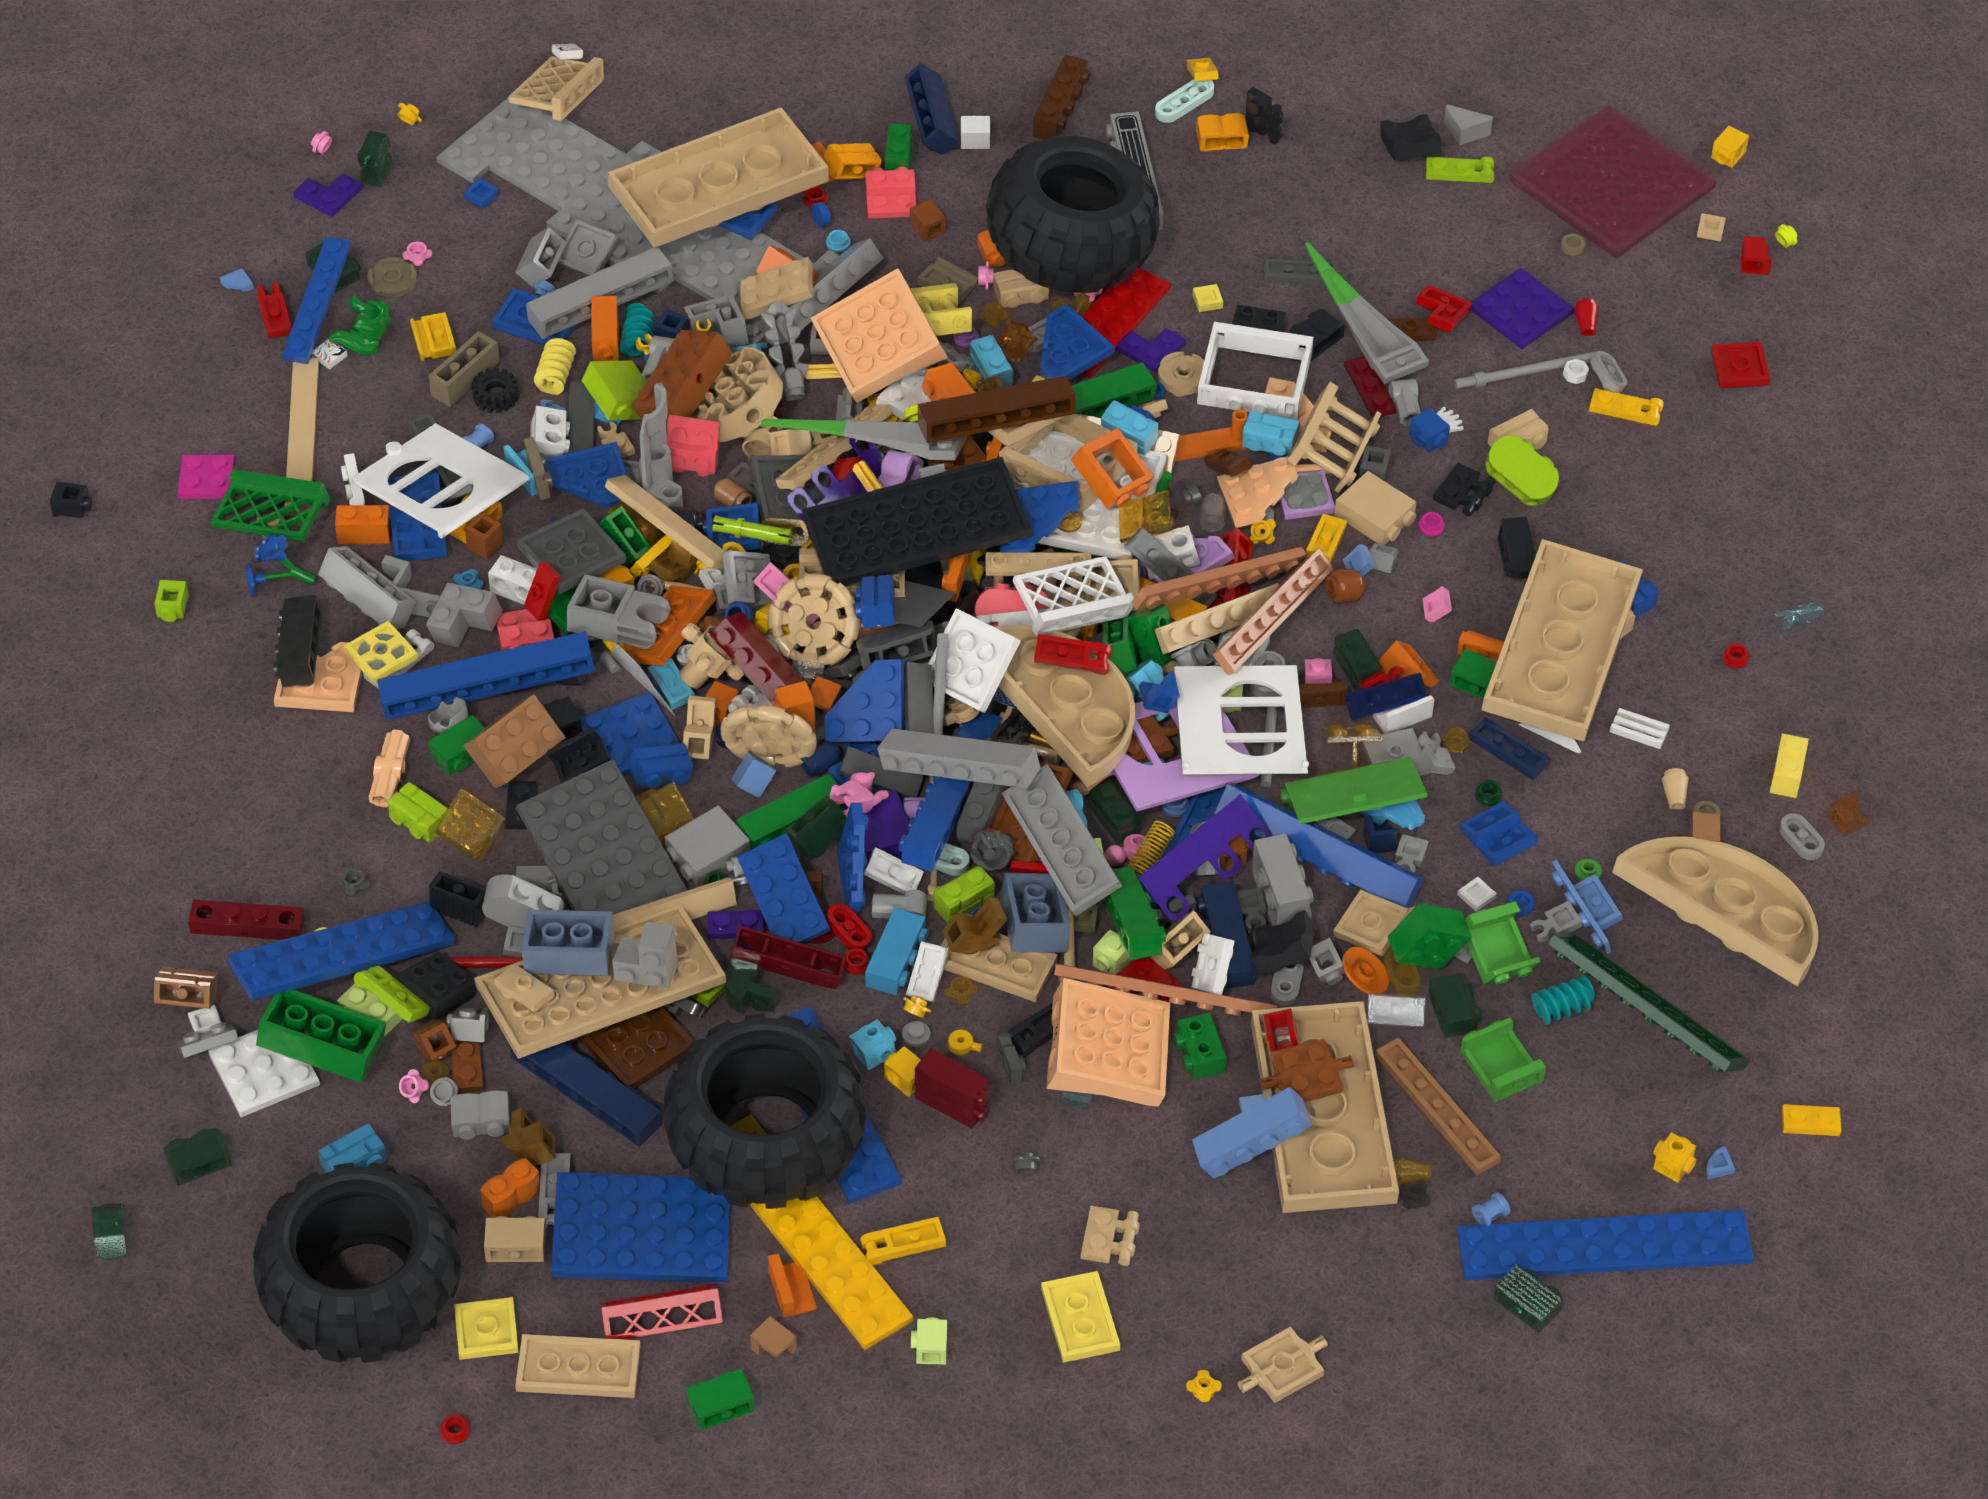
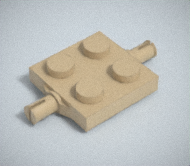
[1238,1326,1328,1403]

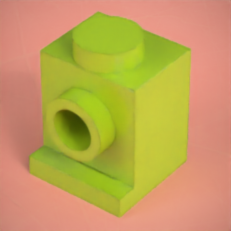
[155,580,189,622]

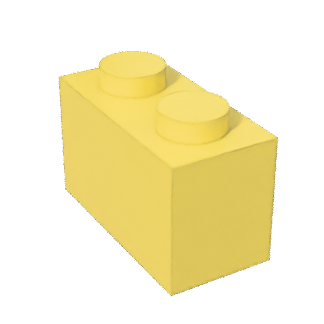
[1770,733,1809,798]

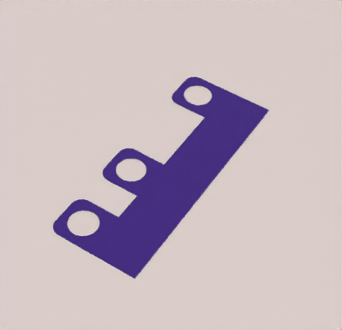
[787,438,885,523]
[1138,794,1272,921]

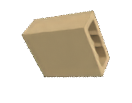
[1334,471,1417,545]

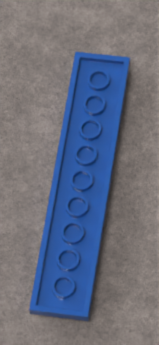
[1457,1209,1754,1280]

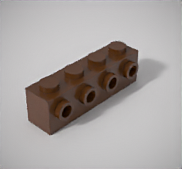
[1033,54,1090,140]

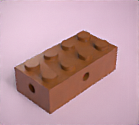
[632,330,733,427]

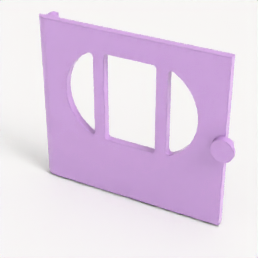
[1108,701,1260,812]

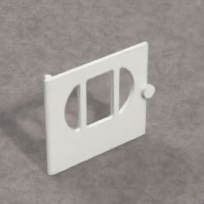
[351,423,529,539]
[1174,665,1309,775]

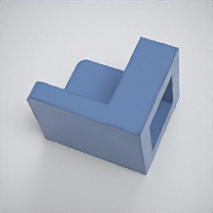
[732,751,776,798]

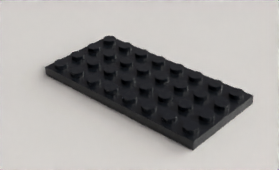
[801,457,1032,586]

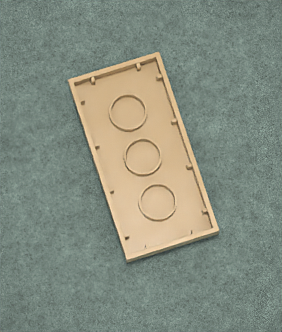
[608,107,829,248]
[1481,539,1643,742]
[1251,1001,1399,1213]

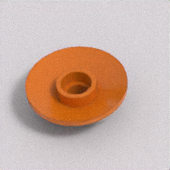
[1342,947,1389,995]

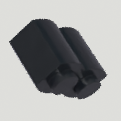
[1288,309,1345,361]

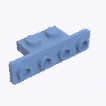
[1551,860,1623,955]

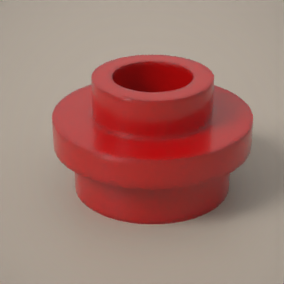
[803,186,828,208]
[1723,644,1750,669]
[843,948,870,975]
[440,1415,470,1444]

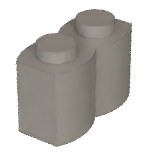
[450,1091,511,1140]

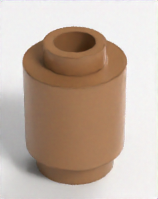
[714,477,753,507]

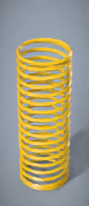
[1128,821,1175,887]

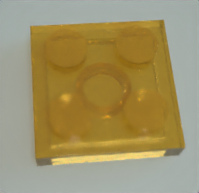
[434,788,505,862]

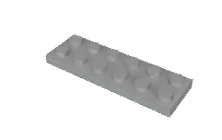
[1002,764,1122,916]

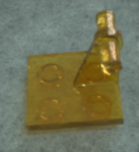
[1119,490,1176,543]
[1322,723,1382,772]
[634,782,694,849]

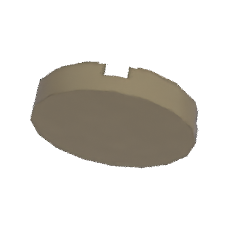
[367,257,417,297]

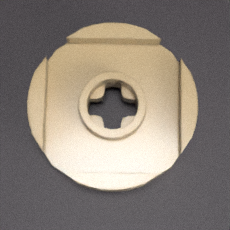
[1158,352,1204,397]

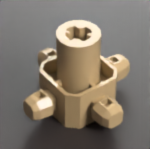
[679,623,744,689]

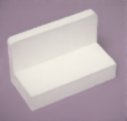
[1373,693,1434,733]

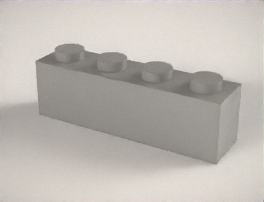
[318,546,416,629]

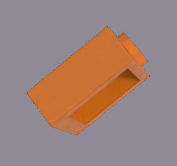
[591,295,619,361]
[1071,428,1154,509]

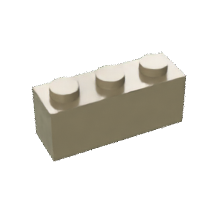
[429,331,500,407]

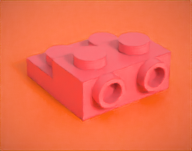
[865,166,916,218]
[667,414,720,477]
[496,609,554,651]

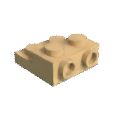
[1086,556,1140,613]

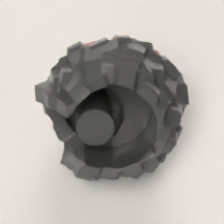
[970,828,1014,871]

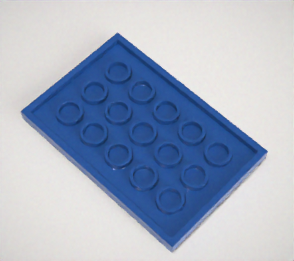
[551,1172,730,1282]

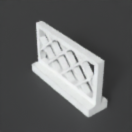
[1012,556,1134,637]

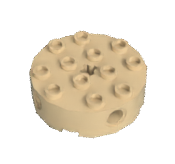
[691,347,783,442]

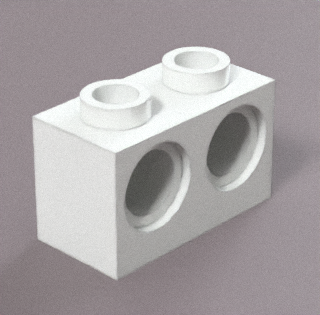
[530,405,570,459]
[1146,525,1200,580]
[488,555,537,604]

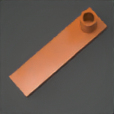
[1174,409,1249,462]

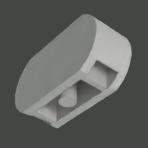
[482,874,565,929]

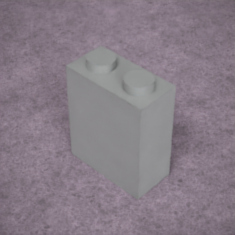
[664,805,751,887]

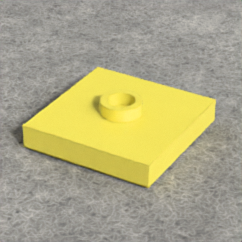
[454,1297,519,1360]

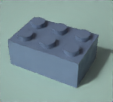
[1000,873,1070,953]
[521,910,615,976]

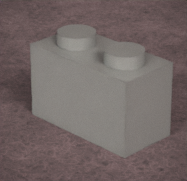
[515,227,567,287]

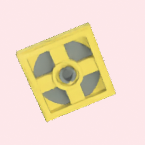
[344,621,419,684]

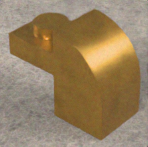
[649,539,698,583]
[942,897,1007,954]
[501,1108,556,1166]

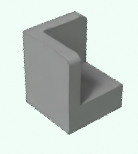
[381,555,412,588]

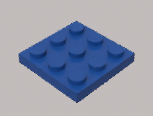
[580,692,680,776]

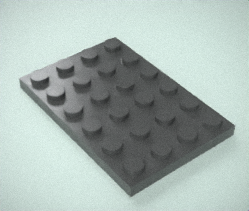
[516,759,688,915]

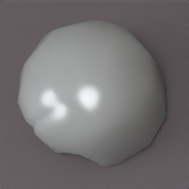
[427,697,468,735]

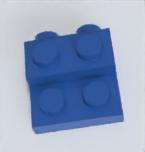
[703,502,761,551]

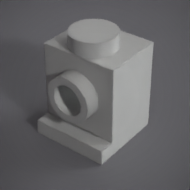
[1309,938,1346,985]
[446,1008,490,1042]

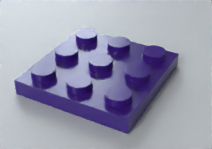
[1471,268,1574,349]

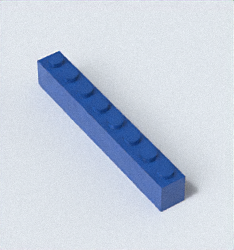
[377,631,595,719]
[899,711,1002,872]
[1214,783,1425,908]

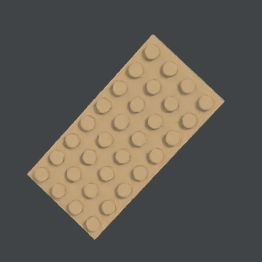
[475,904,726,1059]

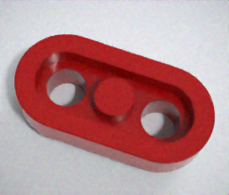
[826,903,872,951]

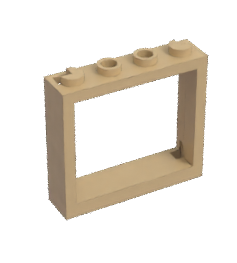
[999,414,1138,512]

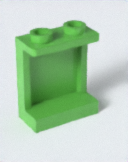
[1465,901,1541,985]
[1460,1018,1546,1102]

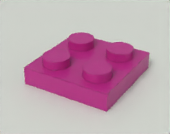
[178,455,235,499]

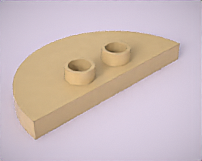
[995,625,1135,787]
[1612,837,1818,987]

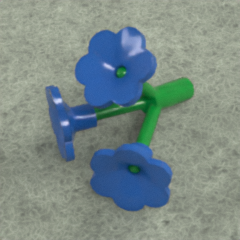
[246,534,316,597]

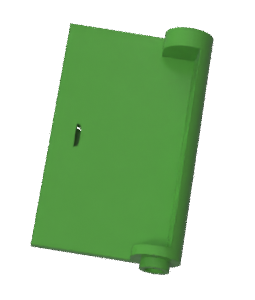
[1279,757,1427,824]

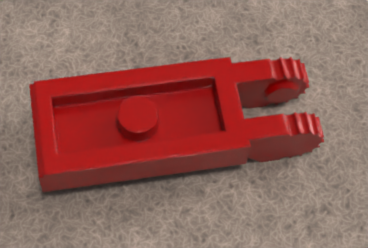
[257,281,292,339]

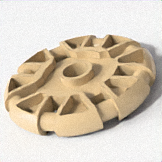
[768,573,860,669]
[721,705,817,767]

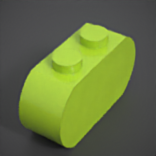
[1485,435,1559,506]

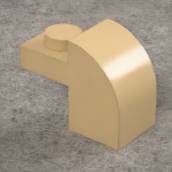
[683,695,716,759]

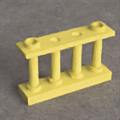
[910,283,972,336]

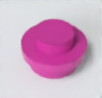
[1419,512,1445,536]

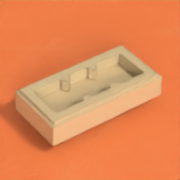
[494,963,555,1012]

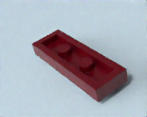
[1344,356,1396,417]

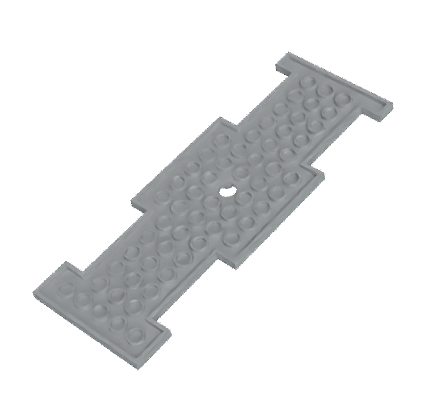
[436,85,840,345]

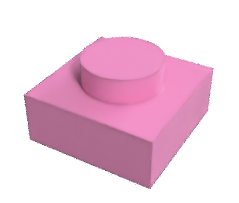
[1422,586,1452,622]
[1304,658,1332,684]

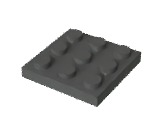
[749,455,831,525]
[517,508,626,594]

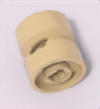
[742,416,782,457]

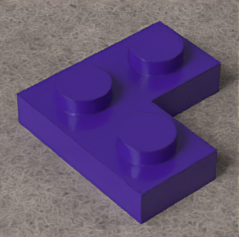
[293,173,363,217]
[1116,328,1186,373]
[708,910,763,951]

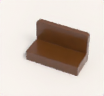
[1298,679,1347,708]

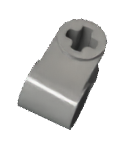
[1170,639,1217,666]

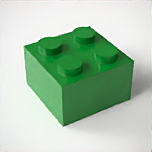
[1387,903,1472,970]

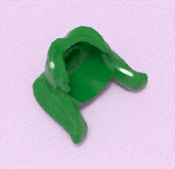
[329,295,392,355]

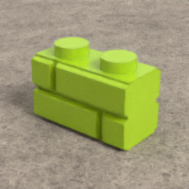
[388,782,452,843]
[934,865,995,923]

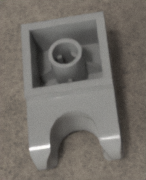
[567,574,671,649]

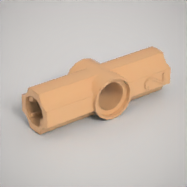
[369,730,410,807]

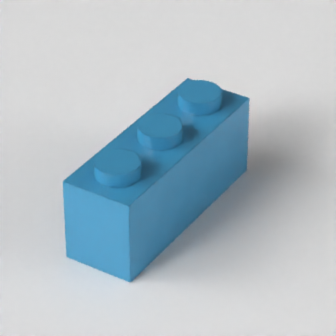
[865,908,929,996]

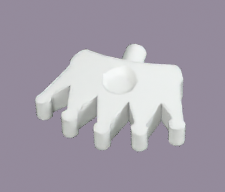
[1437,407,1464,433]

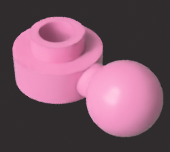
[1104,834,1151,867]

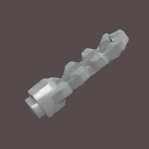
[760,301,808,401]

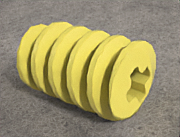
[534,338,576,395]

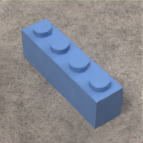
[1192,1087,1312,1178]

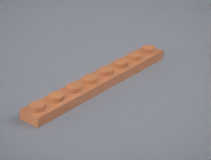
[1131,547,1307,611]
[1212,548,1334,675]
[1054,963,1277,1016]

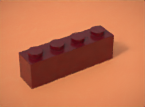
[710,611,811,704]

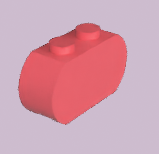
[974,583,1054,627]

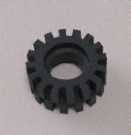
[472,368,519,413]

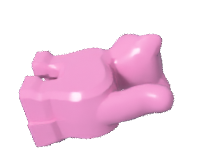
[830,772,889,818]

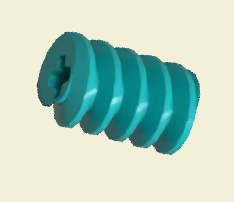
[619,303,656,357]
[1531,975,1595,1025]

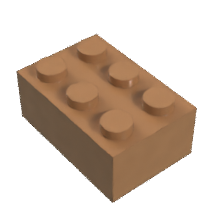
[463,694,566,788]

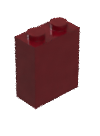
[915,1048,990,1129]

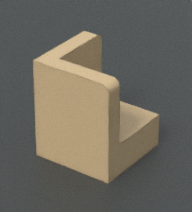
[770,429,812,455]

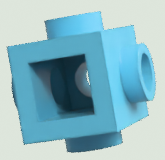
[849,1019,897,1071]

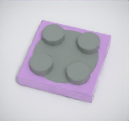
[1279,470,1335,520]

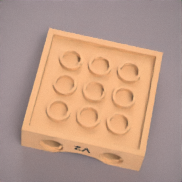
[811,268,948,403]
[1046,978,1170,1106]

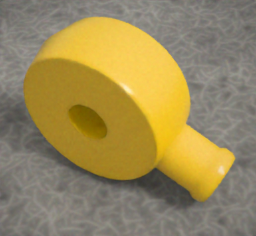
[947,1030,983,1055]

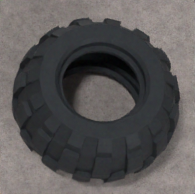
[986,136,1160,293]
[664,1014,866,1209]
[253,1163,462,1363]

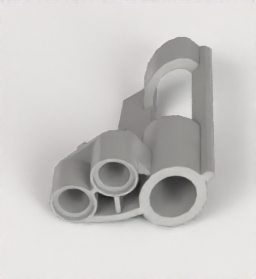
[639,383,683,510]

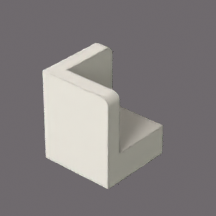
[961,116,990,149]

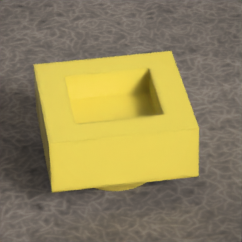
[1193,284,1223,312]

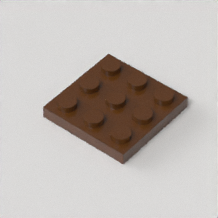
[578,1006,694,1089]

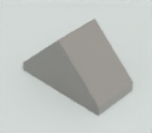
[1444,104,1493,145]

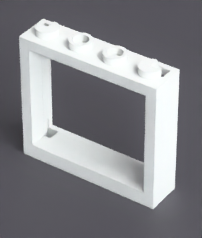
[1197,322,1313,420]

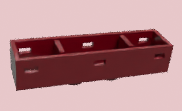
[188,900,305,940]
[729,925,846,989]

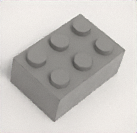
[1251,834,1313,926]

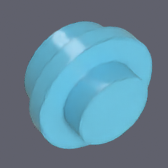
[826,230,851,253]

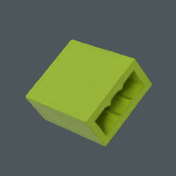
[582,360,647,421]

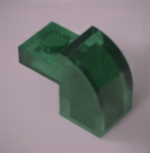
[725,958,778,1014]
[92,1203,128,1261]

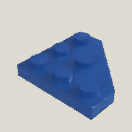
[1040,304,1114,380]
[544,442,628,509]
[1000,481,1080,553]
[825,659,905,743]
[837,803,868,916]

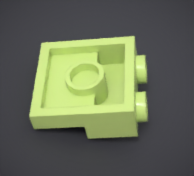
[337,983,402,1036]

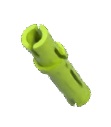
[712,515,792,545]

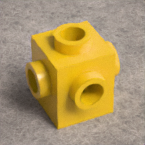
[1653,1132,1697,1183]

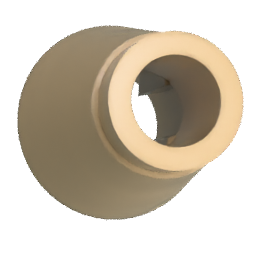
[1662,768,1689,809]

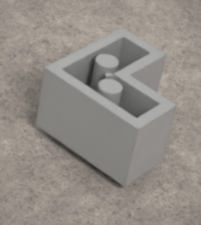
[684,294,749,348]
[426,582,503,647]
[612,921,678,988]

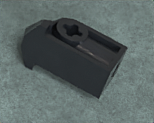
[1497,517,1536,579]

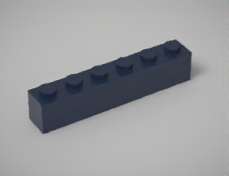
[510,1042,662,1147]

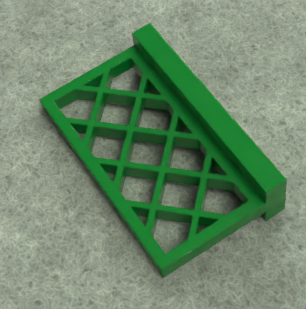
[210,469,331,541]

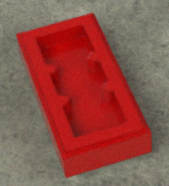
[524,562,561,621]

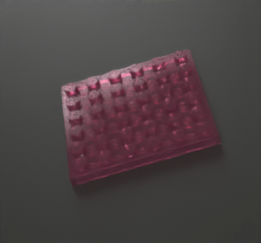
[1509,105,1716,259]

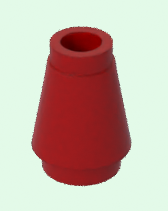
[1574,298,1599,336]

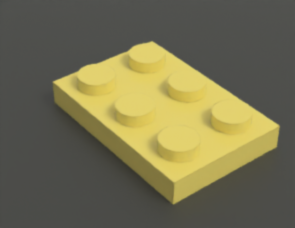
[1041,1271,1120,1363]

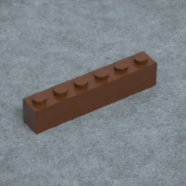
[918,375,1076,443]

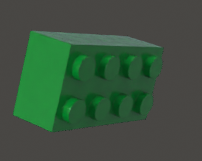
[256,989,386,1083]

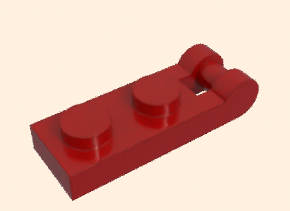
[1034,634,1112,675]

